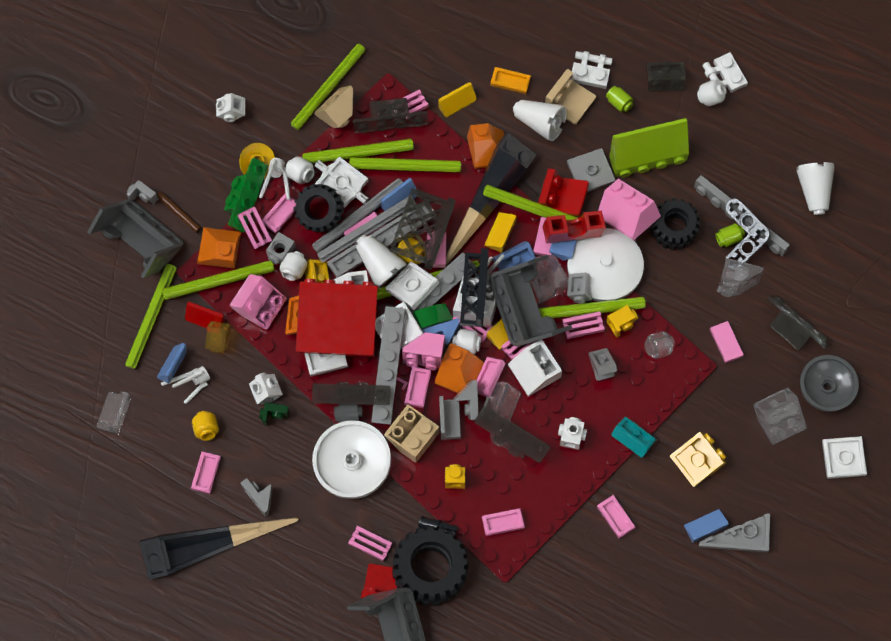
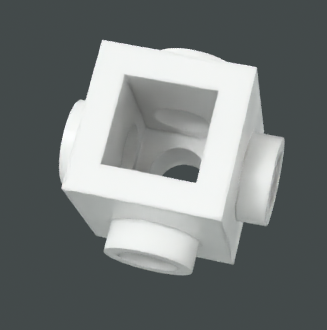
[216,93,245,122]
[249,373,283,404]
[558,417,587,450]

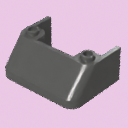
[87,200,183,278]
[489,255,572,346]
[347,588,426,641]

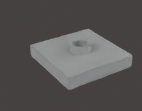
[567,148,616,193]

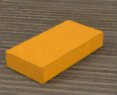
[490,67,531,94]

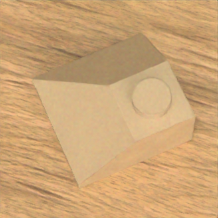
[314,85,353,128]

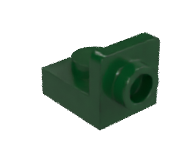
[259,402,290,426]

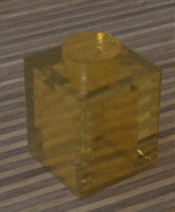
[205,321,230,353]

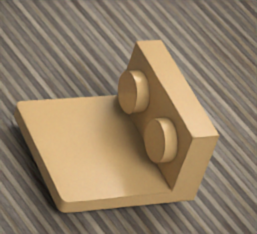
[545,69,596,125]

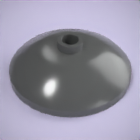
[800,355,859,412]

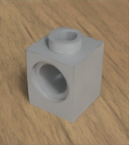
[266,232,296,265]

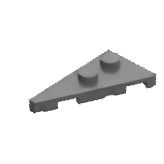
[699,513,770,553]

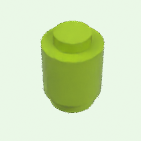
[606,86,634,113]
[715,223,745,247]

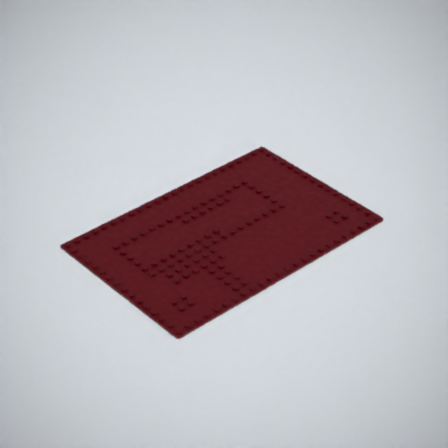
[177,73,716,583]

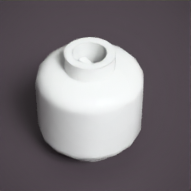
[697,80,726,106]
[286,156,314,184]
[280,251,307,281]
[452,329,481,355]

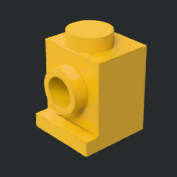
[606,305,638,338]
[445,464,465,489]

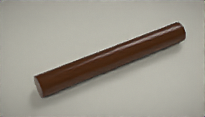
[157,191,201,233]

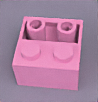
[229,274,287,330]
[402,332,445,370]

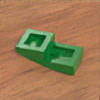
[413,303,453,330]

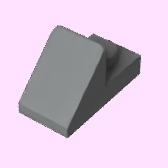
[588,348,617,381]
[453,380,478,420]
[241,478,273,517]

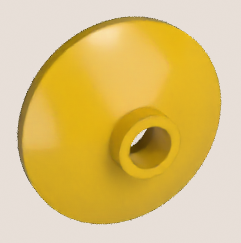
[239,143,275,179]

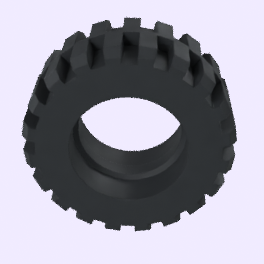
[392,526,469,606]

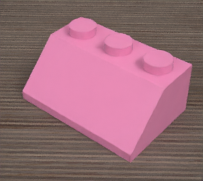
[598,179,661,240]

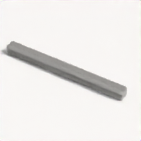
[312,178,403,253]
[317,196,416,263]

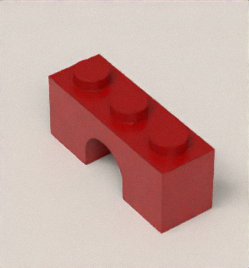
[542,210,606,244]

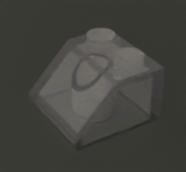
[717,258,764,297]

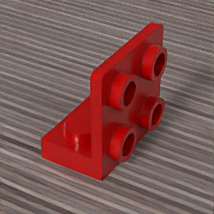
[538,168,589,216]
[361,563,397,599]

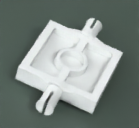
[315,157,369,208]

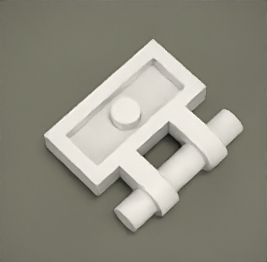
[572,51,613,89]
[702,52,748,93]

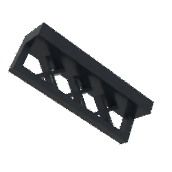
[460,248,489,327]

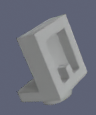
[127,180,158,205]
[567,273,592,304]

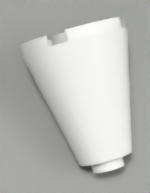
[513,100,567,141]
[796,162,834,215]
[356,234,407,288]

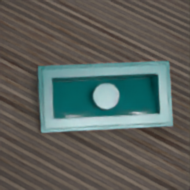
[611,416,657,458]

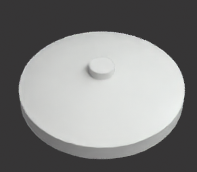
[567,228,644,302]
[312,421,391,499]

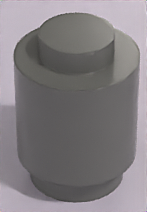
[334,402,362,422]

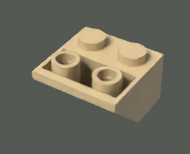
[384,404,439,463]

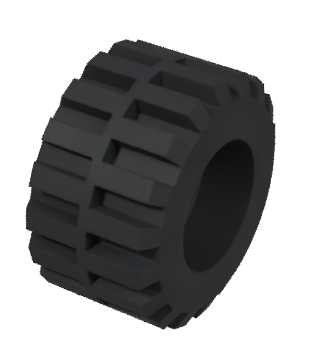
[294,184,344,232]
[651,198,700,250]

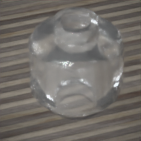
[644,331,675,359]

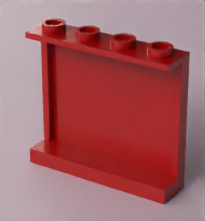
[296,279,378,357]

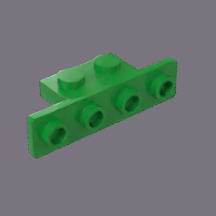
[224,158,268,233]

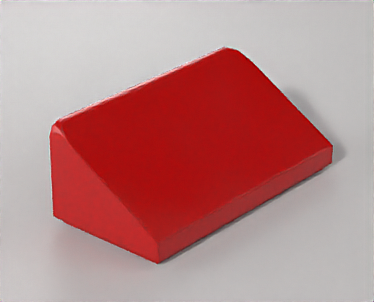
[185,302,225,333]

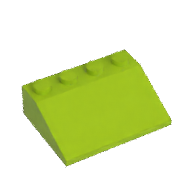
[609,118,689,178]

